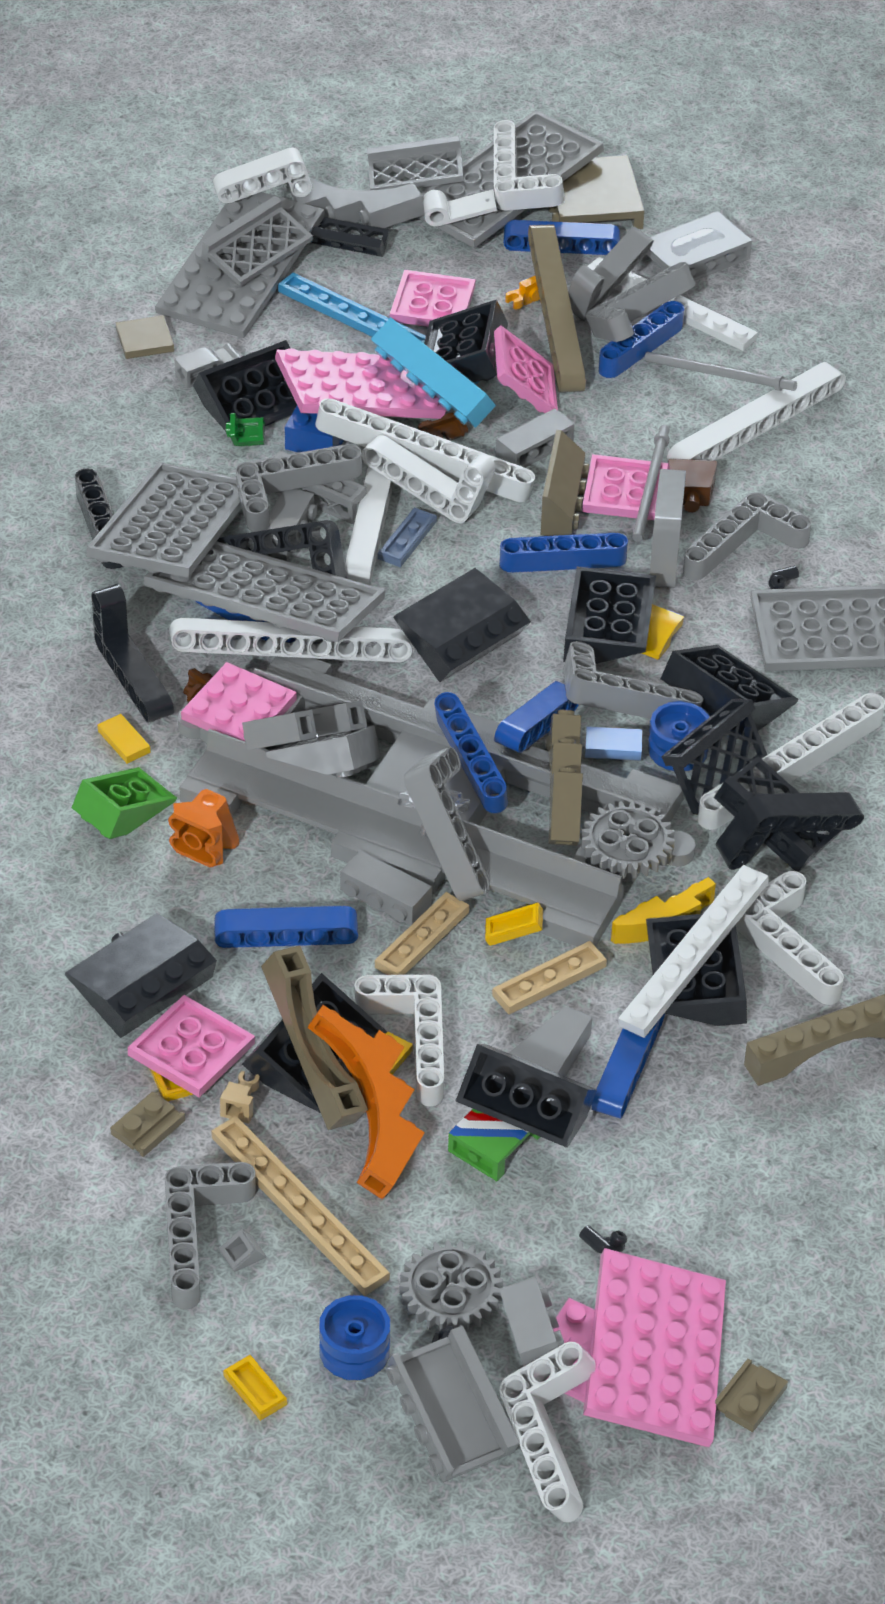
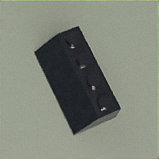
[455,1044,597,1148]

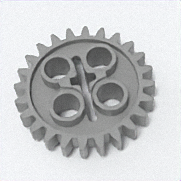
[581,801,675,879]
[399,1240,503,1332]

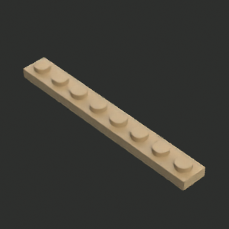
[211,1116,390,1296]

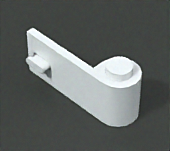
[423,189,497,226]

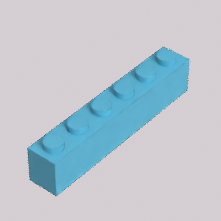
[371,317,496,428]

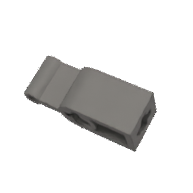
[174,343,242,389]

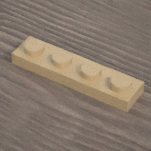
[375,892,469,975]
[492,941,607,1015]

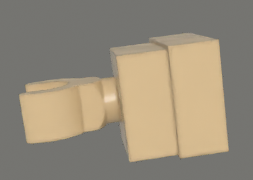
[220,1071,259,1124]

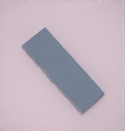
[378,507,437,568]

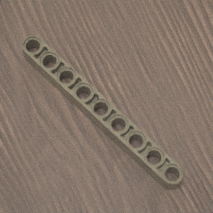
[528,225,586,392]

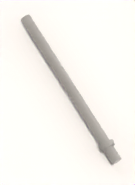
[644,352,797,391]
[632,425,670,542]

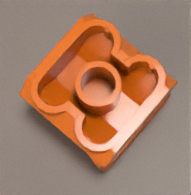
[168,789,239,868]

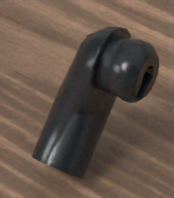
[768,565,799,589]
[579,1225,627,1253]

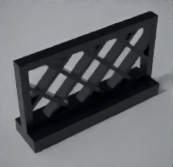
[661,699,767,815]
[713,756,842,872]

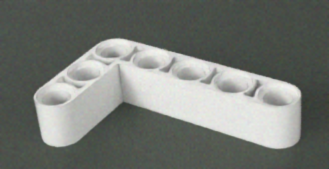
[494,120,565,211]
[361,435,496,523]
[736,871,844,1005]
[354,975,444,1106]
[499,1342,596,1523]

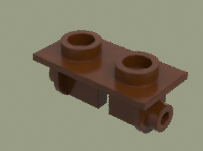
[417,413,468,441]

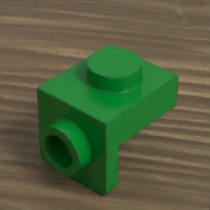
[226,413,265,446]

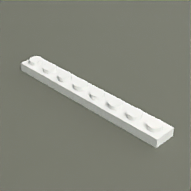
[588,257,758,351]
[618,865,769,1038]

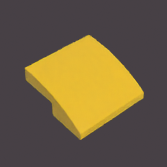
[641,604,684,660]

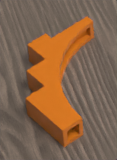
[307,1005,425,1199]

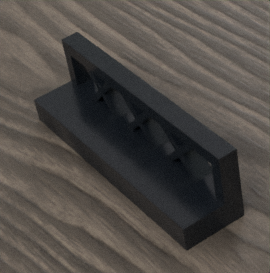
[309,217,390,257]

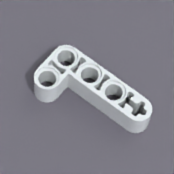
[213,148,312,203]

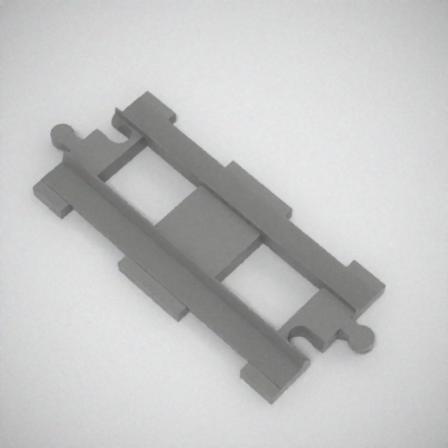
[178,656,695,947]

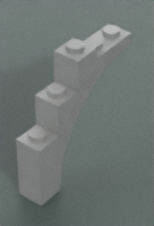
[284,177,425,228]

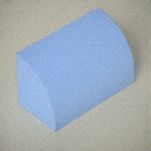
[585,727,642,761]

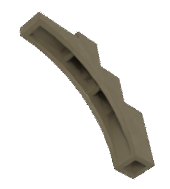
[545,710,583,846]

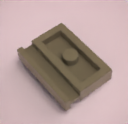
[110,1091,186,1157]
[715,1358,788,1432]

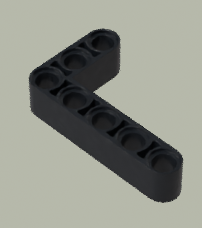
[75,468,124,569]
[217,520,347,579]
[91,584,174,723]
[716,792,864,870]

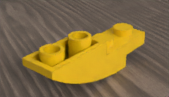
[611,877,716,944]

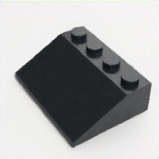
[424,299,508,383]
[193,340,297,431]
[563,566,656,664]
[393,568,531,682]
[660,645,799,735]
[65,913,217,1038]
[646,914,747,1026]
[242,973,387,1113]

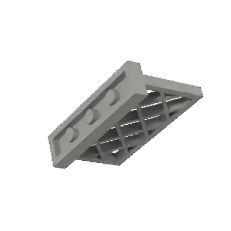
[367,135,464,190]
[201,196,313,287]

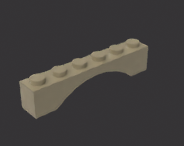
[261,945,368,1130]
[744,994,885,1086]

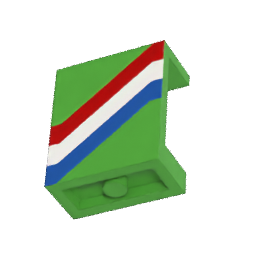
[448,1109,540,1181]

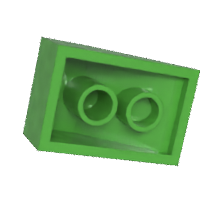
[71,767,177,839]

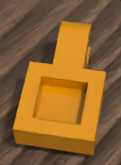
[505,276,540,310]

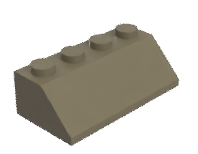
[540,430,589,536]

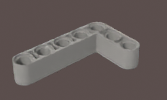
[568,227,654,321]
[585,261,696,342]
[236,444,362,532]
[650,469,686,588]
[683,492,811,580]
[563,641,703,719]
[404,747,490,901]
[164,1162,256,1310]

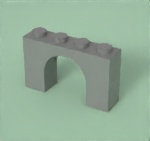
[242,700,367,750]

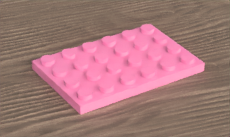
[275,349,446,419]
[583,1248,726,1447]

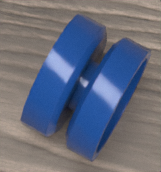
[648,701,709,771]
[319,1295,390,1380]

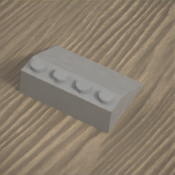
[266,725,381,778]

